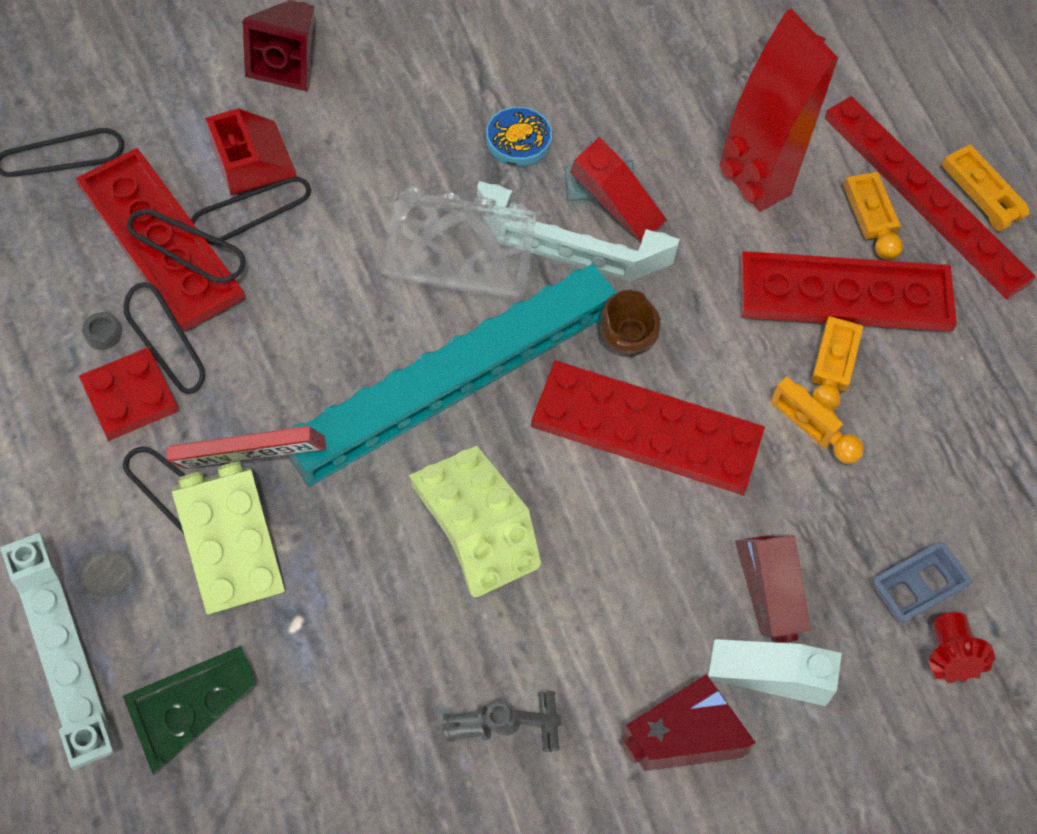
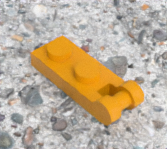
[941,144,1029,231]

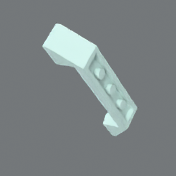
[477,181,680,282]
[0,533,114,770]

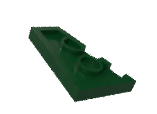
[123,646,257,775]

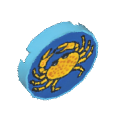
[486,107,552,166]

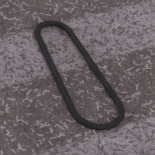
[0,128,124,177]
[191,177,311,245]
[127,209,245,283]
[123,282,205,394]
[123,446,186,534]

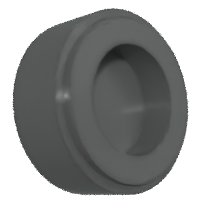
[82,312,122,350]

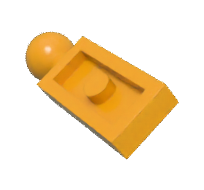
[843,172,903,261]
[811,316,863,411]
[770,376,864,464]

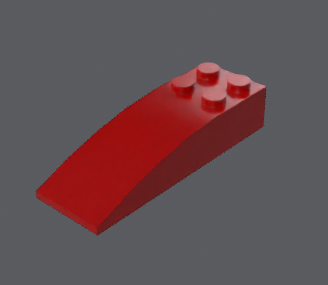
[719,8,838,212]

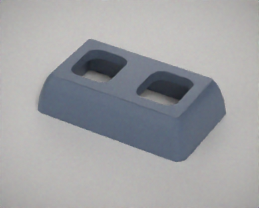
[873,542,972,622]

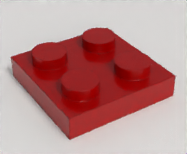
[79,347,179,441]

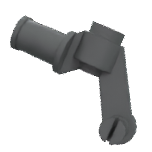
[443,691,561,752]

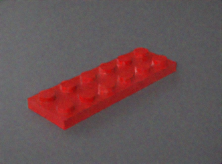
[76,148,245,332]
[740,251,957,332]
[531,360,765,496]

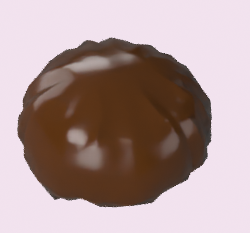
[599,289,661,355]

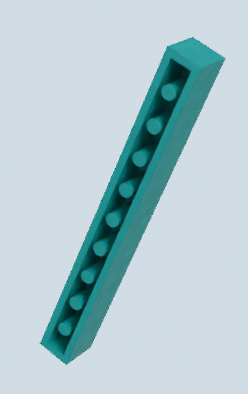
[287,263,617,488]

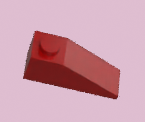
[570,137,667,243]

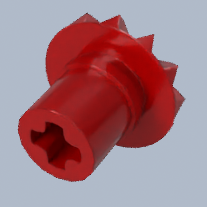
[928,612,996,683]

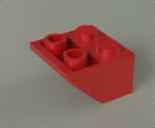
[205,108,297,195]

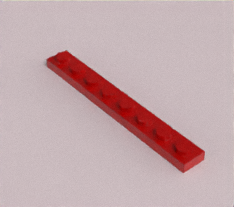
[824,96,1036,300]

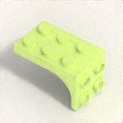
[409,446,541,597]
[172,461,285,615]

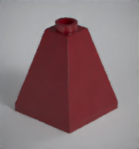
[242,0,314,92]

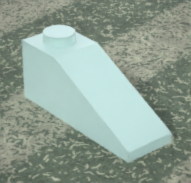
[708,639,842,706]

